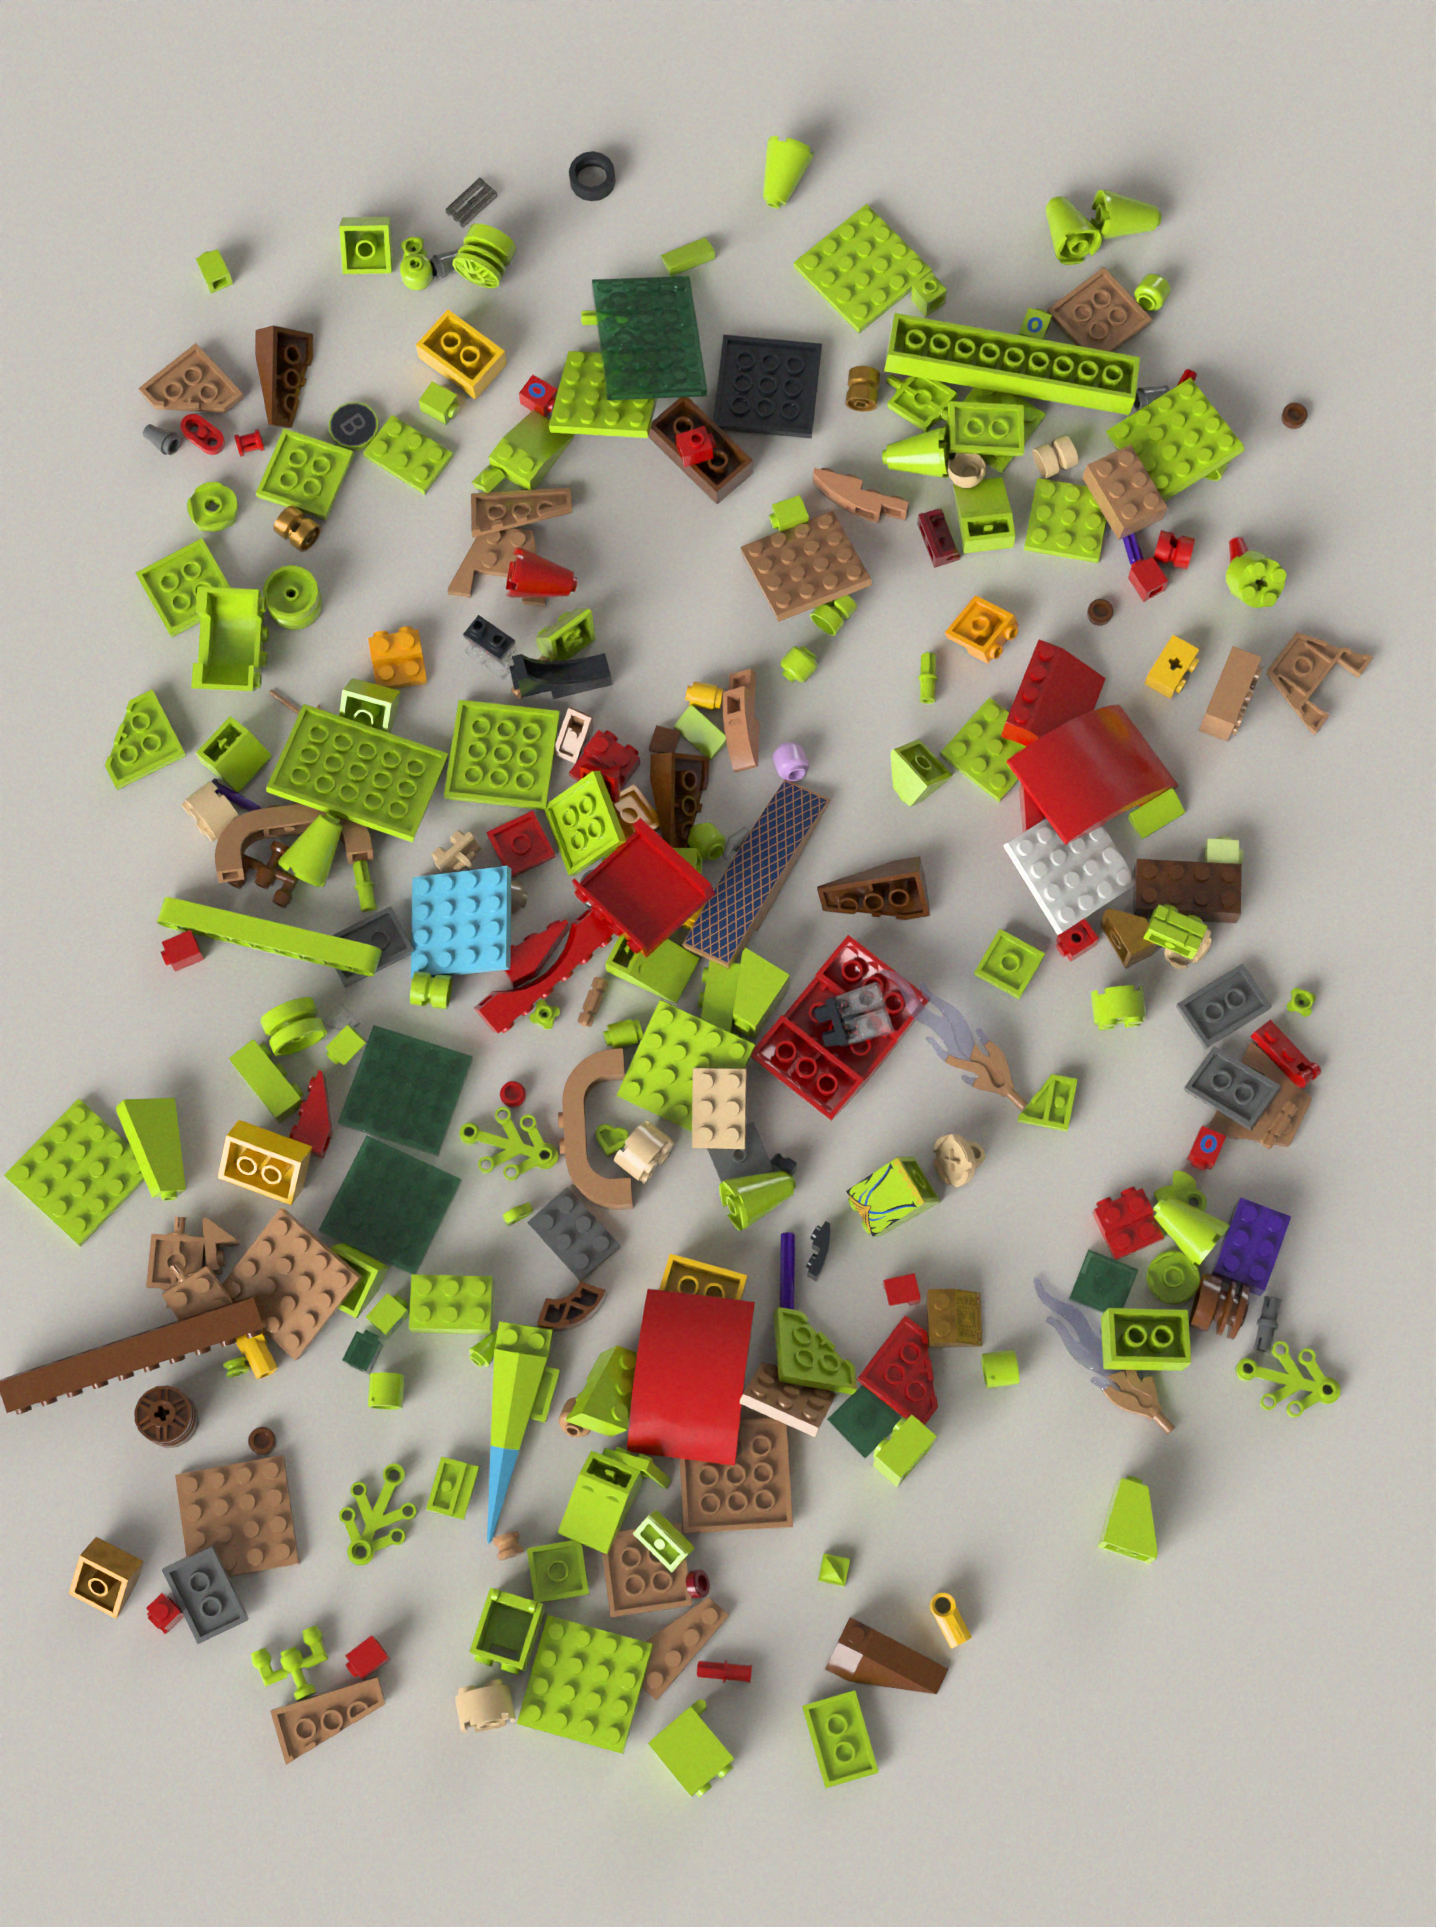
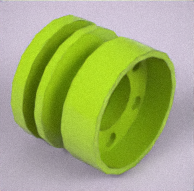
[452,223,517,289]

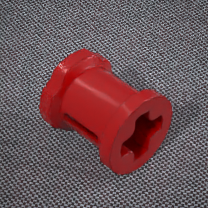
[234,429,265,457]

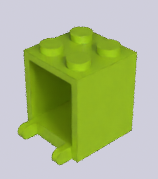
[469,1587,546,1675]
[648,1699,735,1798]

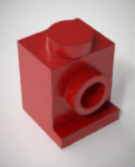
[1056,918,1099,962]
[146,1593,184,1634]

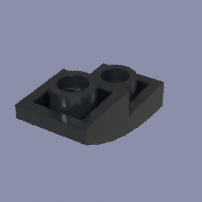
[806,1221,830,1282]

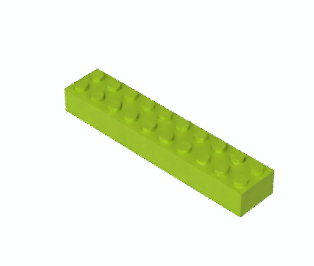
[884,313,1140,415]

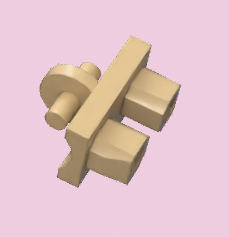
[432,830,481,874]

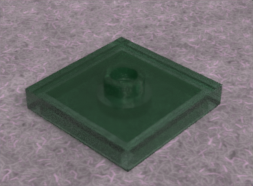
[1068,1249,1139,1314]
[827,1385,901,1459]

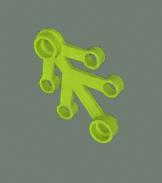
[459,1107,558,1181]
[1235,1341,1341,1418]
[339,1463,417,1566]

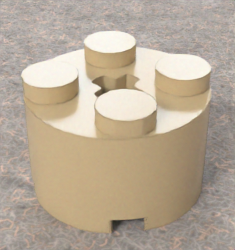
[181,781,239,842]
[614,1120,675,1184]
[455,1680,516,1733]

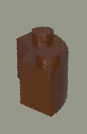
[537,1281,607,1331]

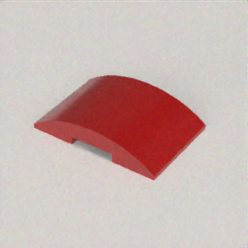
[1006,705,1179,845]
[751,935,931,1121]
[627,1289,755,1466]

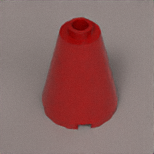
[506,547,578,598]

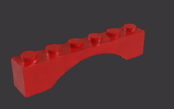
[474,906,614,1034]

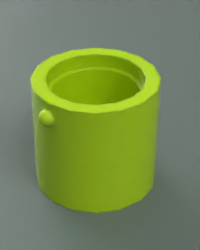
[981,1349,1020,1389]
[367,1372,405,1410]

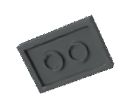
[332,906,414,988]
[1176,964,1272,1049]
[1184,1046,1281,1132]
[527,1187,620,1282]
[162,1544,249,1644]

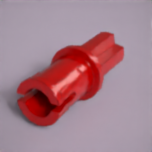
[697,1660,752,1683]

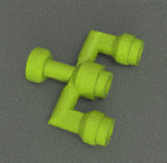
[250,1625,329,1701]

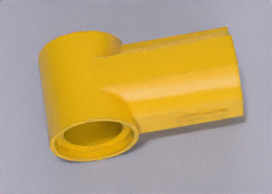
[236,1331,278,1380]
[929,1593,972,1649]

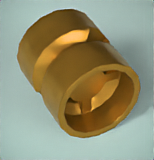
[845,366,881,412]
[273,505,322,552]

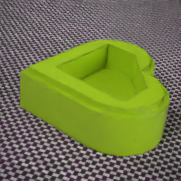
[595,1124,629,1158]
[502,1202,534,1227]

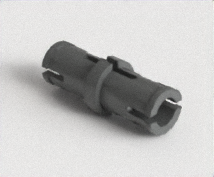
[1253,1296,1282,1353]

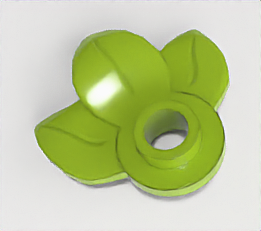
[1154,1170,1207,1211]

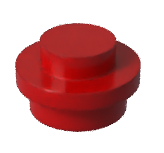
[500,1081,526,1108]

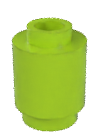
[603,1018,643,1049]

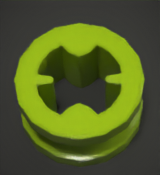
[223,1357,250,1378]

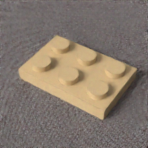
[692,1068,747,1149]

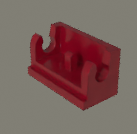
[917,509,960,568]

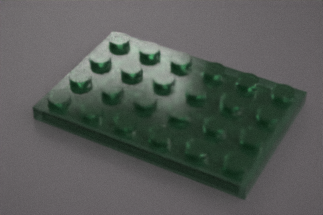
[591,276,707,400]

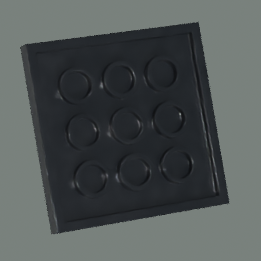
[713,334,822,439]

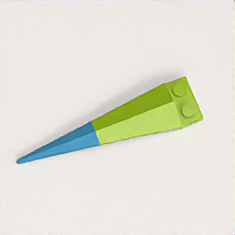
[487,1321,553,1544]

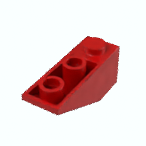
[503,919,570,989]
[289,1070,333,1159]

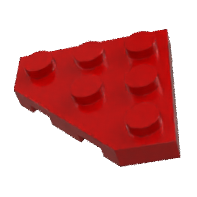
[856,1315,938,1425]

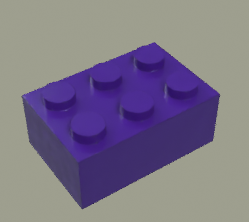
[1211,1197,1292,1296]

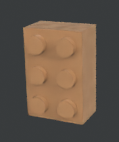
[1082,445,1168,540]
[1199,646,1263,742]

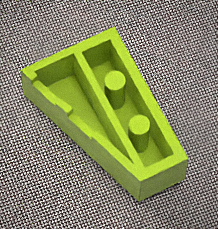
[565,1345,637,1437]

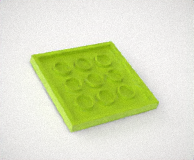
[793,204,932,333]
[549,351,666,438]
[1106,378,1245,502]
[444,699,560,810]
[616,1000,756,1131]
[4,1098,145,1247]
[517,1615,654,1754]

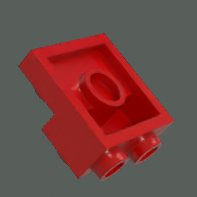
[569,730,641,789]
[1092,1186,1164,1261]

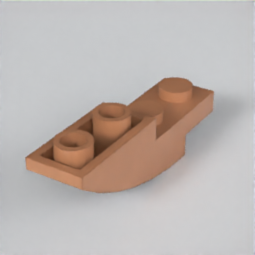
[813,468,909,523]
[723,669,760,772]

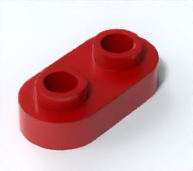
[180,414,225,455]

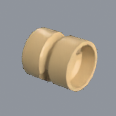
[1032,435,1079,479]

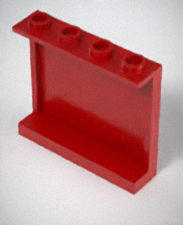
[572,818,715,958]

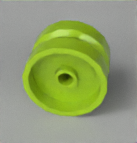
[262,565,323,630]
[260,997,328,1057]

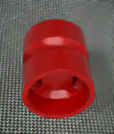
[1153,530,1195,570]

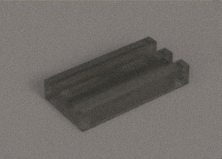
[445,177,498,228]

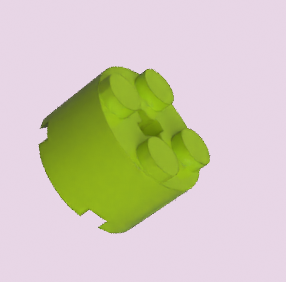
[1225,550,1287,608]
[1090,985,1147,1031]

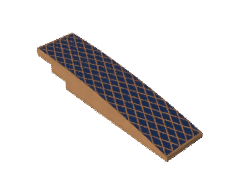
[682,780,830,969]

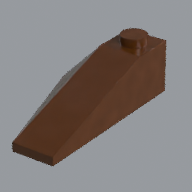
[255,325,313,429]
[650,752,709,848]
[817,856,930,920]
[825,1617,948,1694]

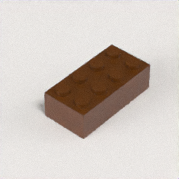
[649,393,753,504]
[1133,859,1242,923]

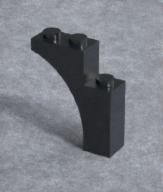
[509,653,612,699]

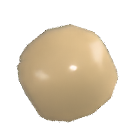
[947,453,986,488]

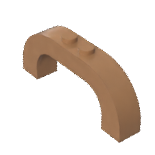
[215,802,373,883]
[558,1048,633,1210]

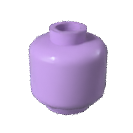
[772,742,809,781]

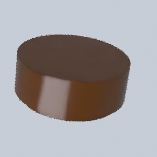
[1281,403,1308,429]
[1087,599,1113,626]
[248,1427,277,1455]

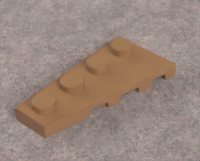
[471,487,572,538]
[642,1597,729,1701]
[270,1676,386,1765]

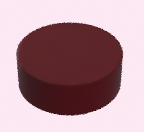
[686,1569,710,1598]

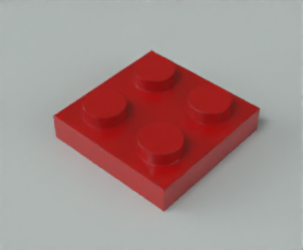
[486,810,556,878]

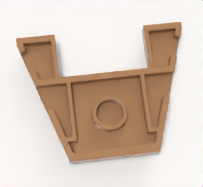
[448,528,546,607]
[1266,632,1373,736]
[1208,1042,1312,1147]

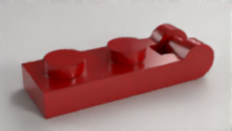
[1250,1019,1321,1088]

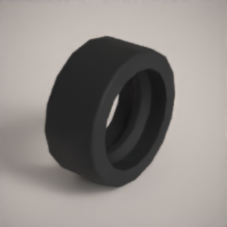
[569,151,616,202]

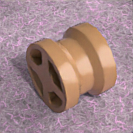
[492,1531,525,1561]

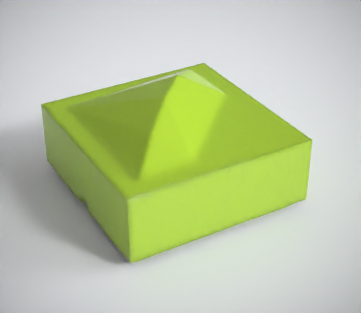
[471,465,505,493]
[818,1553,850,1587]

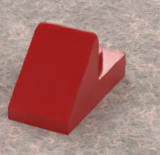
[579,764,621,803]

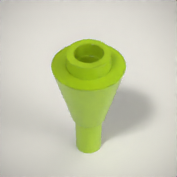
[468,1328,498,1367]

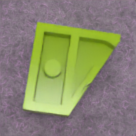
[1017,1074,1078,1132]
[602,1447,671,1489]

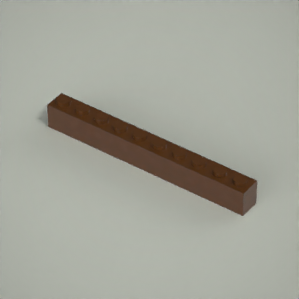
[0,1294,268,1415]

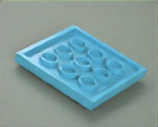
[411,866,511,978]

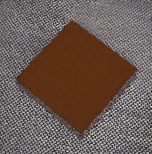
[649,725,681,753]

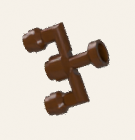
[227,840,299,908]

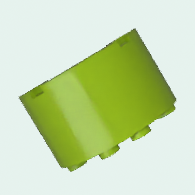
[191,587,269,692]

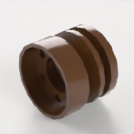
[1189,1272,1250,1340]
[134,1385,199,1448]

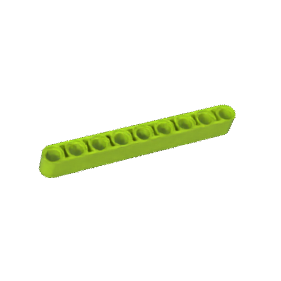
[156,897,382,977]

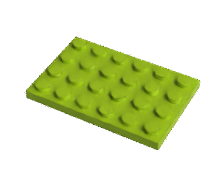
[266,703,449,842]

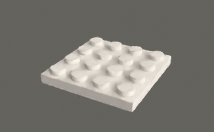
[1003,818,1135,935]

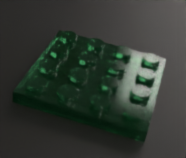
[338,1025,473,1157]
[319,1135,462,1275]

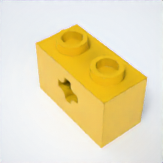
[1144,635,1200,699]

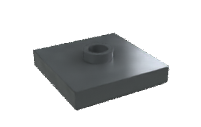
[707,1122,774,1183]

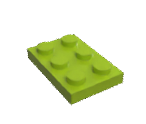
[948,401,1024,456]
[363,415,454,495]
[802,1690,879,1789]

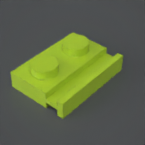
[426,1456,480,1521]

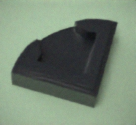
[770,1153,797,1175]

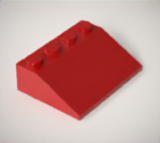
[1001,639,1106,746]

